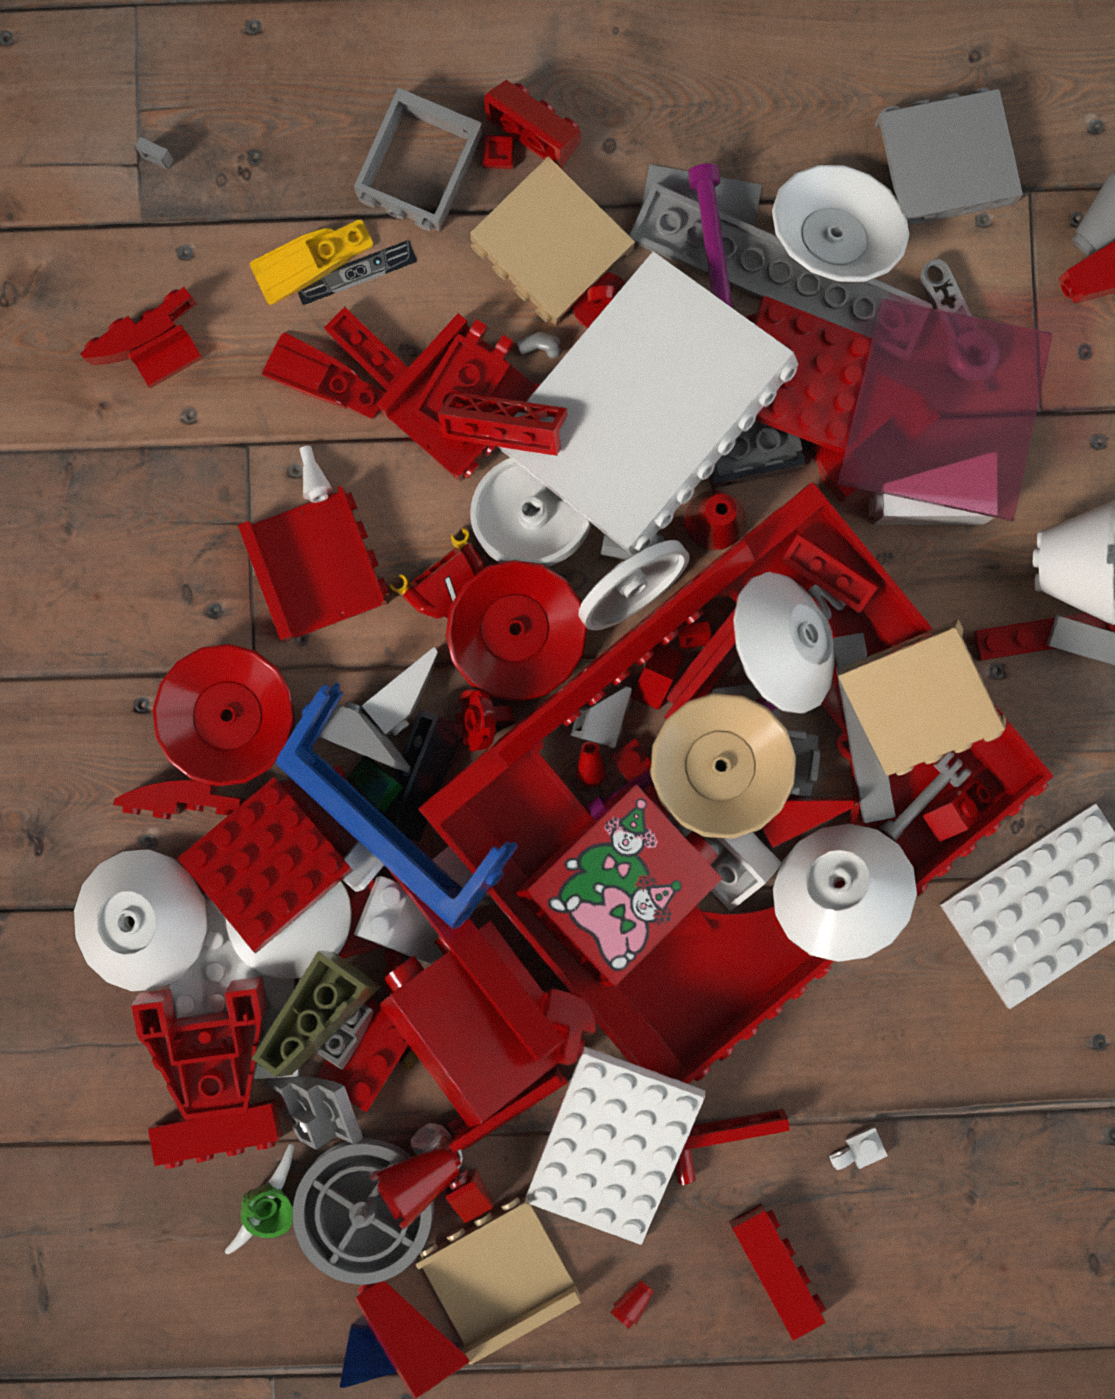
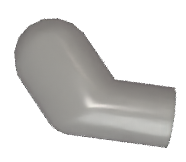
[516,332,562,358]

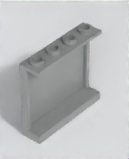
[875,88,1023,226]

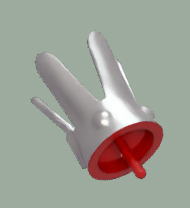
[807,584,846,620]

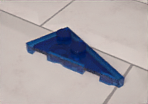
[340,1324,459,1388]

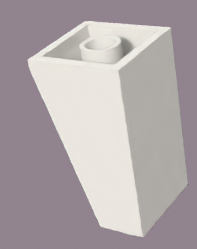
[869,453,997,525]

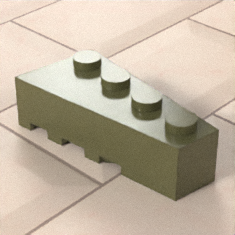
[252,951,381,1077]

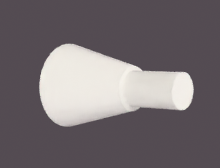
[299,445,333,503]

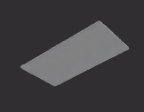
[641,164,762,227]

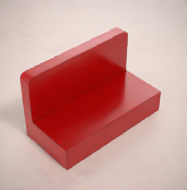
[128,324,203,389]

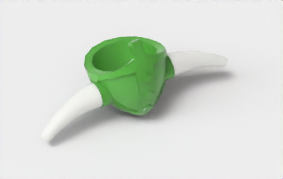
[225,1144,294,1254]

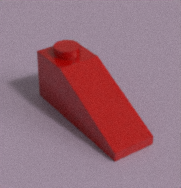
[762,797,859,848]

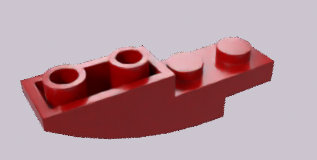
[80,286,197,365]
[113,780,245,819]

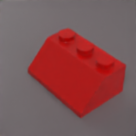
[484,79,581,169]
[317,997,408,1112]

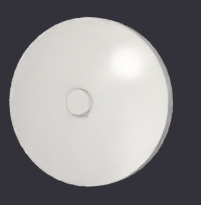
[470,458,592,567]
[578,540,689,630]
[226,881,352,979]

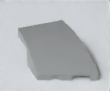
[266,1076,363,1150]

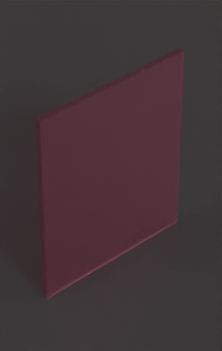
[838,299,1053,521]

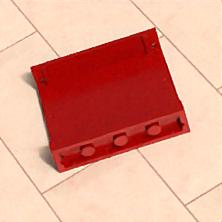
[376,313,540,482]
[238,486,390,643]

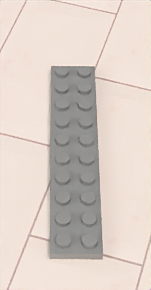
[630,183,933,362]

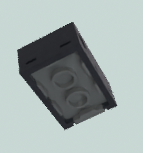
[709,420,806,489]

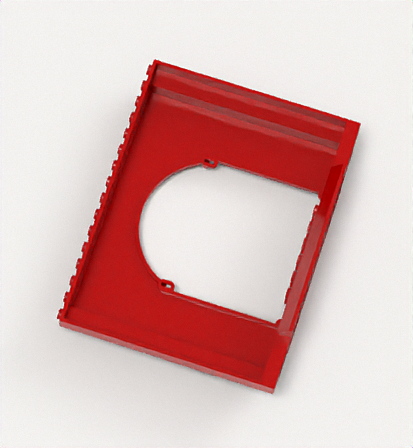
[418,482,1054,1084]

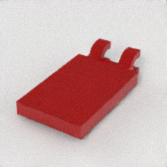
[410,319,514,445]

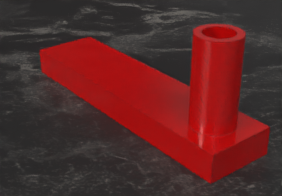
[675,1109,790,1185]

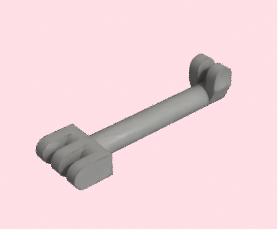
[879,751,972,842]

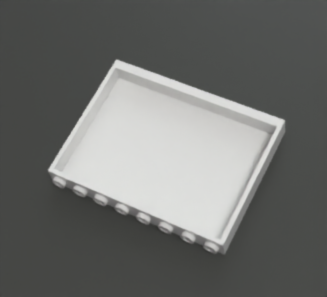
[499,251,799,556]

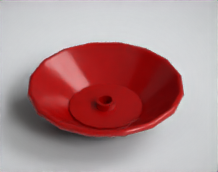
[445,560,588,702]
[152,644,295,786]

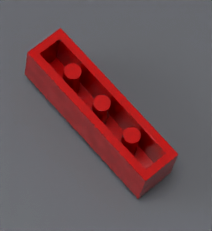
[148,1099,283,1169]
[730,1204,826,1341]

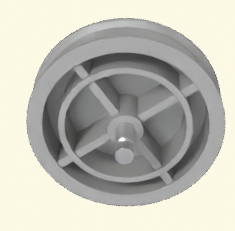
[293,1138,434,1284]

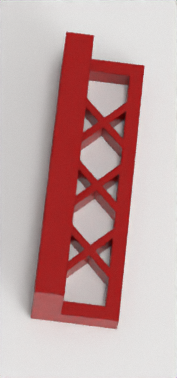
[438,391,568,456]

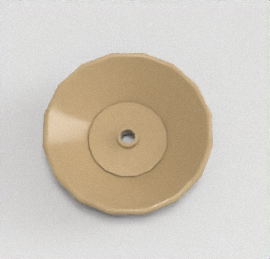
[651,693,796,839]

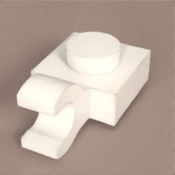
[829,1126,887,1170]

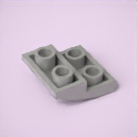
[315,1004,374,1070]

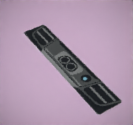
[298,240,417,305]

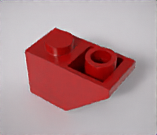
[922,777,994,842]
[445,1169,494,1223]

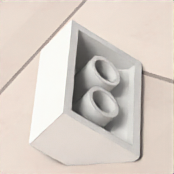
[681,828,782,911]

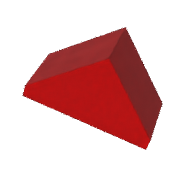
[631,643,684,710]

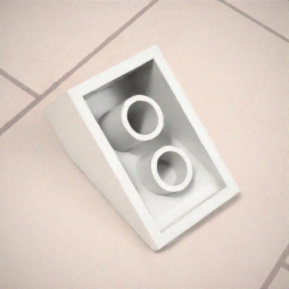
[354,876,443,965]

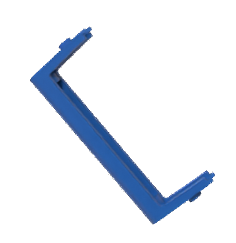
[276,682,517,929]

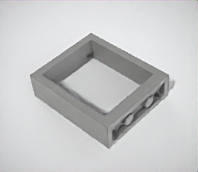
[354,87,483,232]

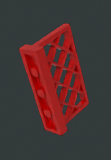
[663,608,739,720]
[446,1064,568,1153]

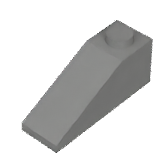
[319,701,410,772]

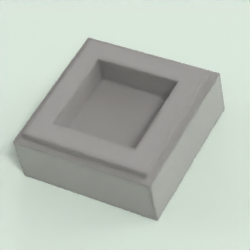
[135,137,173,169]

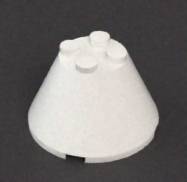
[1033,499,1115,625]

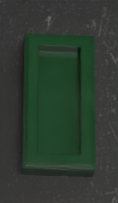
[347,756,404,811]

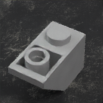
[570,685,632,748]

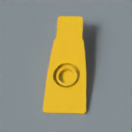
[250,219,374,305]

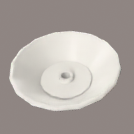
[772,165,910,282]
[734,572,835,714]
[773,824,917,962]
[74,849,208,991]

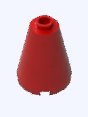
[685,489,746,550]
[369,1146,462,1230]

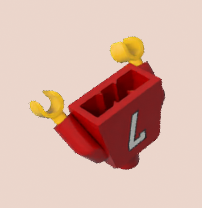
[390,528,484,619]

